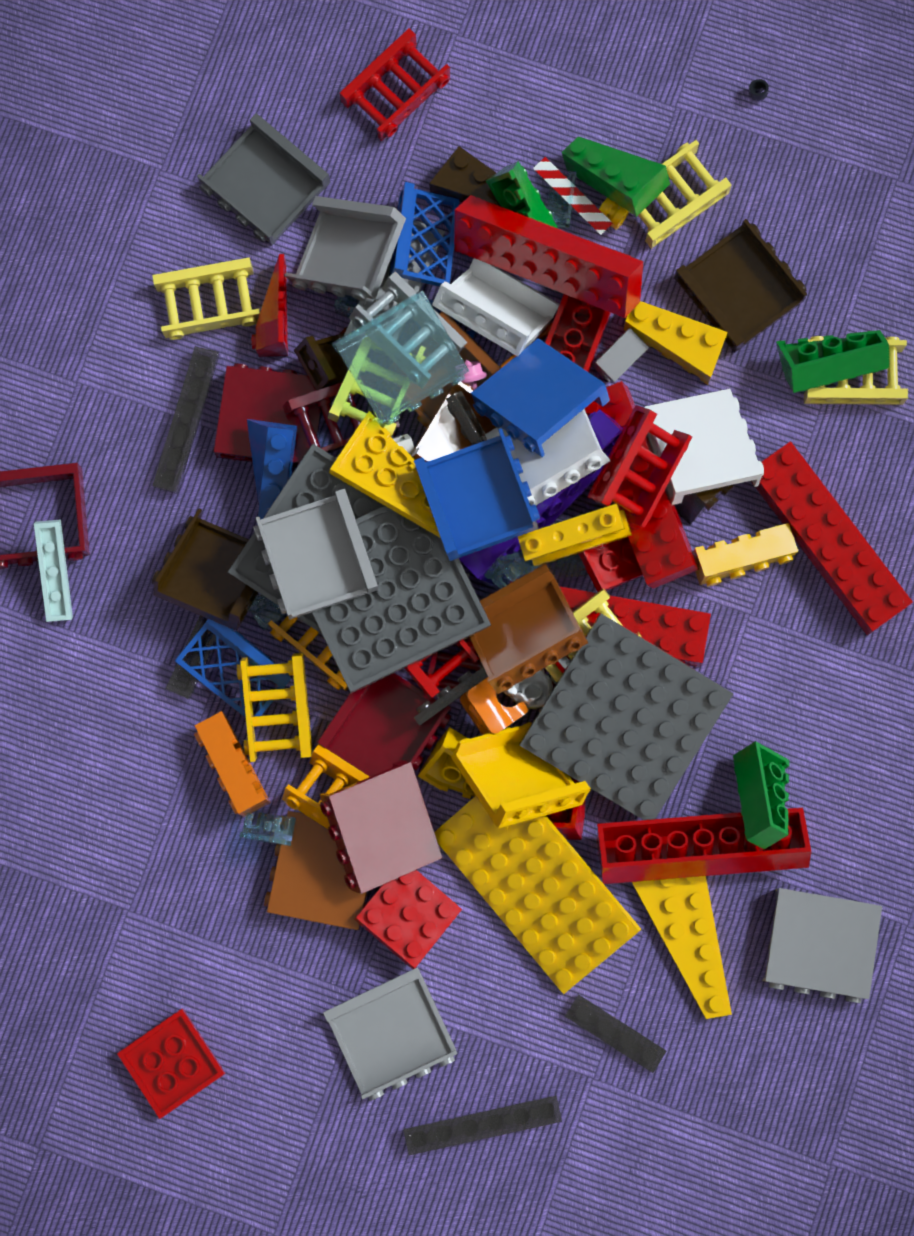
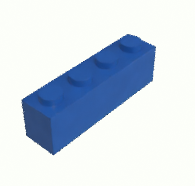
[247,419,297,525]

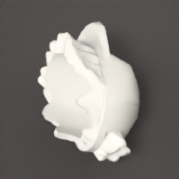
[503,668,553,709]

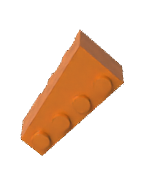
[194,711,271,817]

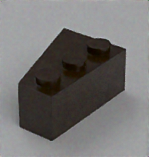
[429,146,500,206]
[674,484,735,525]

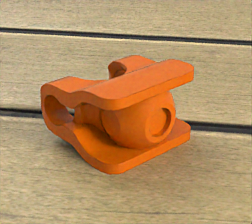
[460,677,529,735]

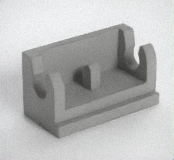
[591,328,649,383]

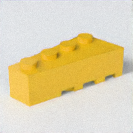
[624,301,728,385]
[693,523,798,587]

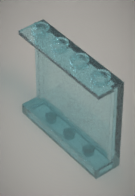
[332,291,469,425]

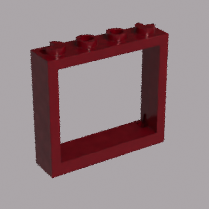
[0,463,90,569]

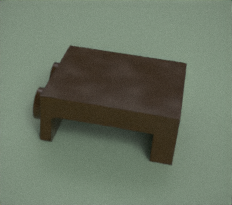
[294,327,368,391]

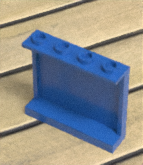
[471,338,610,457]
[414,428,541,561]

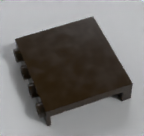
[674,219,807,353]
[152,508,259,631]

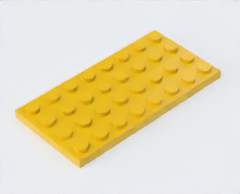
[434,796,641,994]

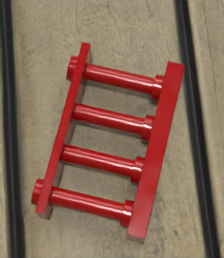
[340,28,450,141]
[587,405,693,528]
[404,640,479,699]

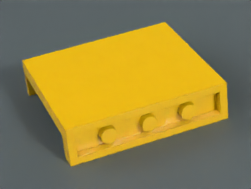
[452,722,591,829]

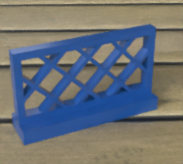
[389,182,459,287]
[175,619,293,718]

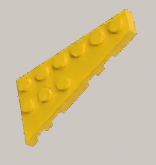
[329,411,441,538]
[631,876,732,1019]

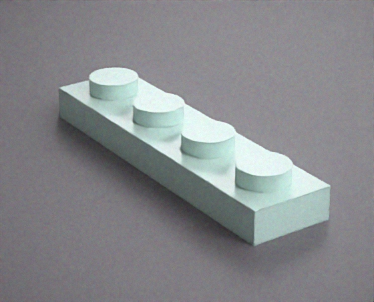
[34,520,73,622]

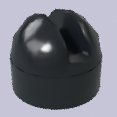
[749,79,769,101]

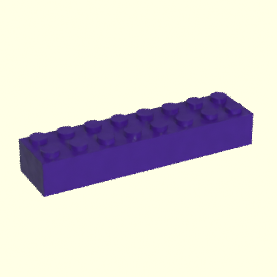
[458,409,623,584]

